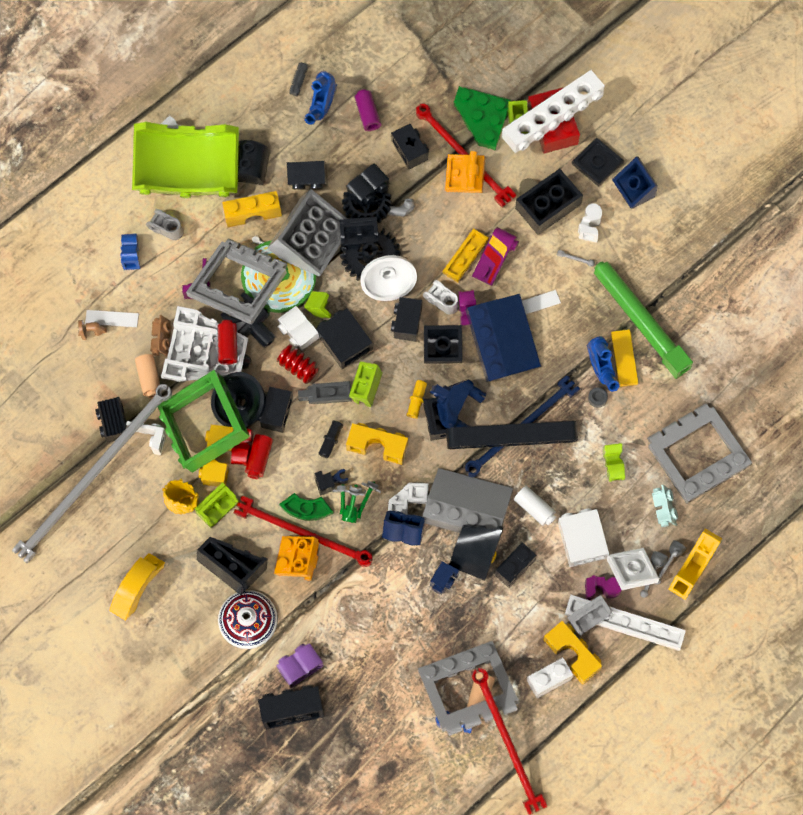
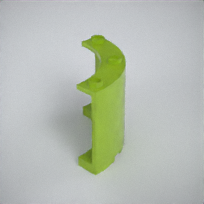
[132,122,239,198]

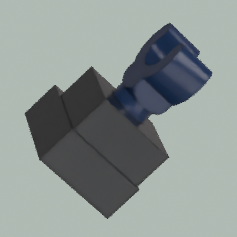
[314,469,348,496]

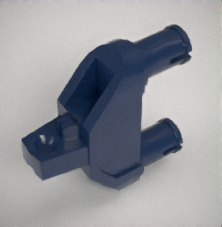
[429,379,486,429]

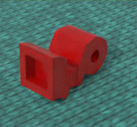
[231,429,254,466]

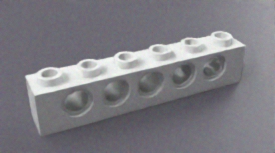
[502,70,605,153]

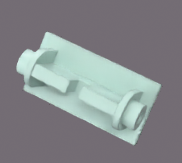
[652,485,678,527]

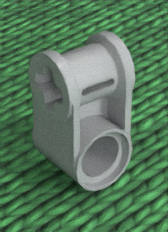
[146,209,183,240]

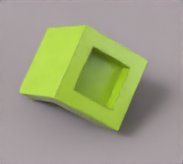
[304,291,332,318]

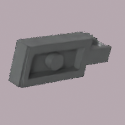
[298,381,352,404]

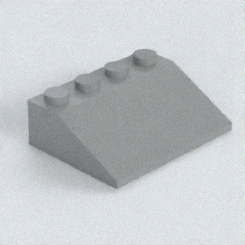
[267,189,347,276]
[422,468,513,533]

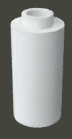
[514,485,556,526]

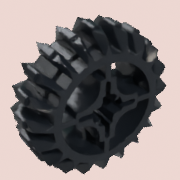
[342,189,392,224]

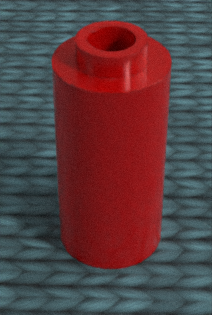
[217,320,238,365]
[245,434,273,479]

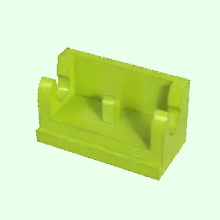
[349,361,383,407]
[195,482,239,528]

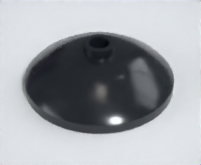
[211,372,265,428]

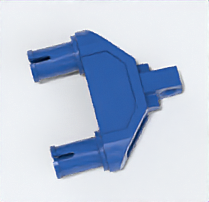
[304,71,337,125]
[587,336,620,392]

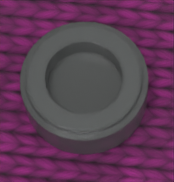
[588,387,608,408]

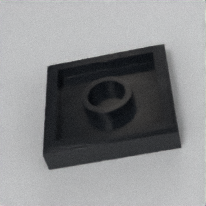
[572,137,624,187]

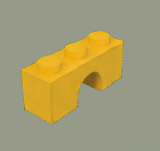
[222,191,282,228]
[346,423,408,465]
[199,424,234,487]
[543,621,602,685]

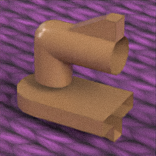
[78,320,107,340]

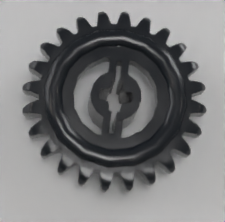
[340,228,401,281]

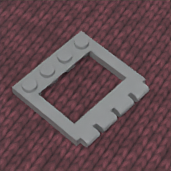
[186,238,287,325]
[647,403,752,504]
[418,641,519,736]

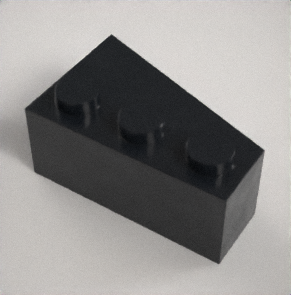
[197,537,268,595]

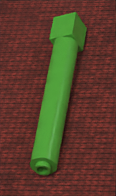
[594,261,693,379]

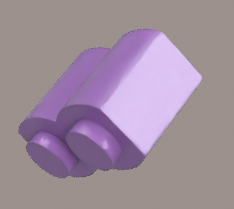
[277,643,324,688]

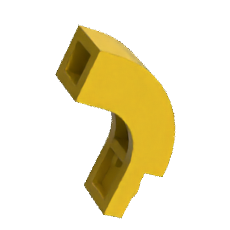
[668,528,723,600]
[109,553,165,620]

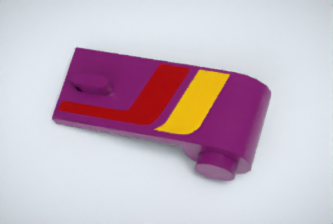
[472,227,519,286]

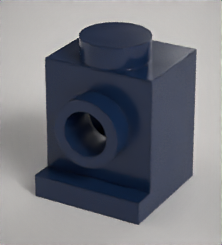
[430,561,459,595]

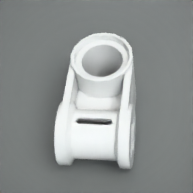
[423,280,458,315]

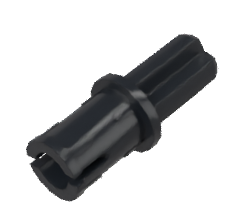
[318,420,344,458]

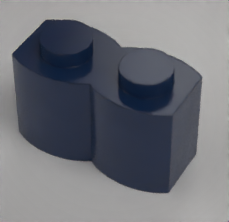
[382,511,425,546]

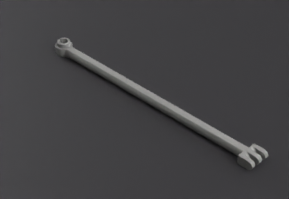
[12,384,172,563]

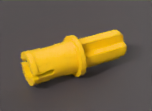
[406,380,427,419]

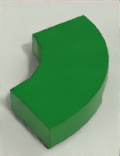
[279,493,333,521]

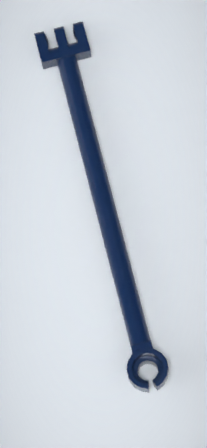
[465,375,581,477]

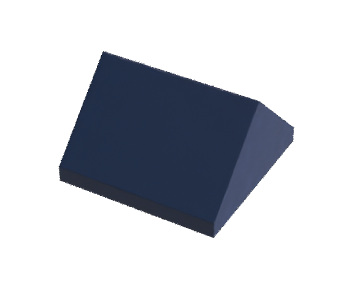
[612,156,658,209]

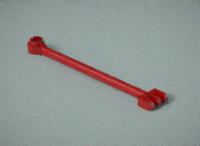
[416,103,517,208]
[233,496,373,567]
[471,668,547,815]

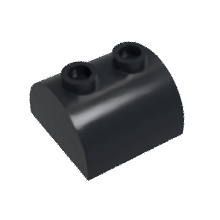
[238,140,270,185]
[424,325,462,364]

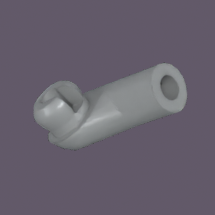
[388,198,415,217]

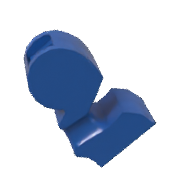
[120,233,140,270]

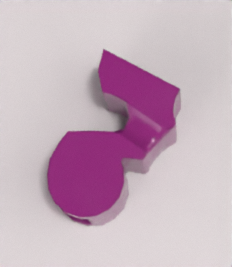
[458,289,476,326]
[585,575,622,600]

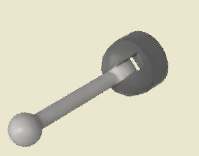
[655,540,687,584]
[640,551,668,598]

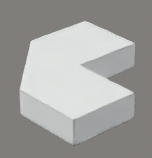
[388,483,428,515]

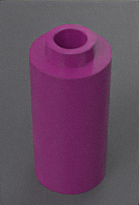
[354,89,382,131]

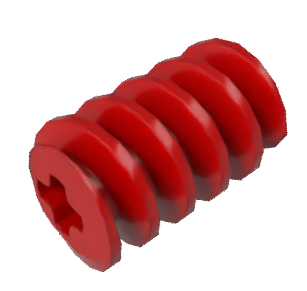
[277,344,319,384]

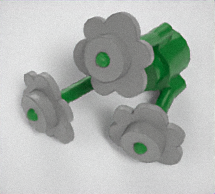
[333,481,381,523]

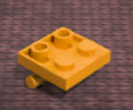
[445,151,485,193]
[274,536,319,581]

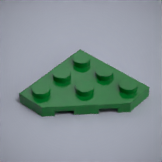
[454,86,511,150]

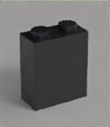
[316,308,373,369]

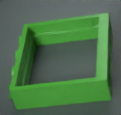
[158,370,250,473]

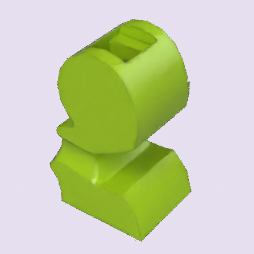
[603,443,625,482]

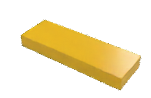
[443,228,489,283]
[611,330,638,387]

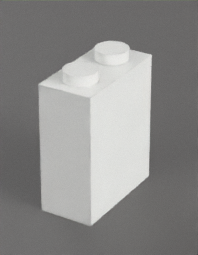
[558,508,609,567]

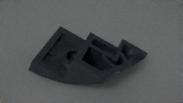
[449,525,504,581]

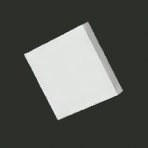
[607,548,659,590]

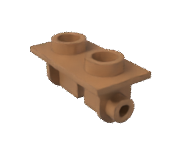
[150,315,172,357]

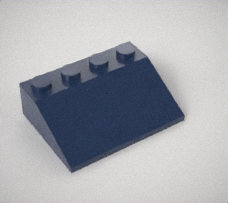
[465,294,541,382]

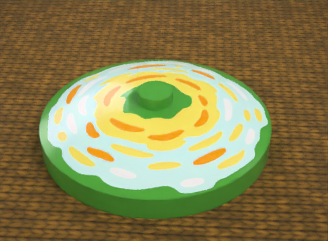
[241,240,316,313]

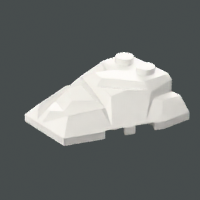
[161,306,248,382]

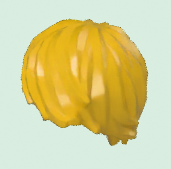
[162,478,200,515]

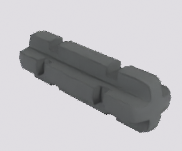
[289,62,308,96]

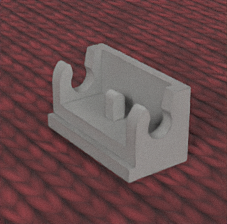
[567,595,613,636]

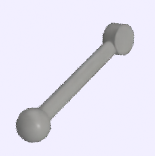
[557,250,595,267]

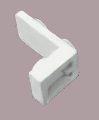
[126,421,166,455]

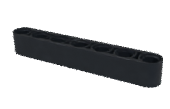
[446,421,578,450]

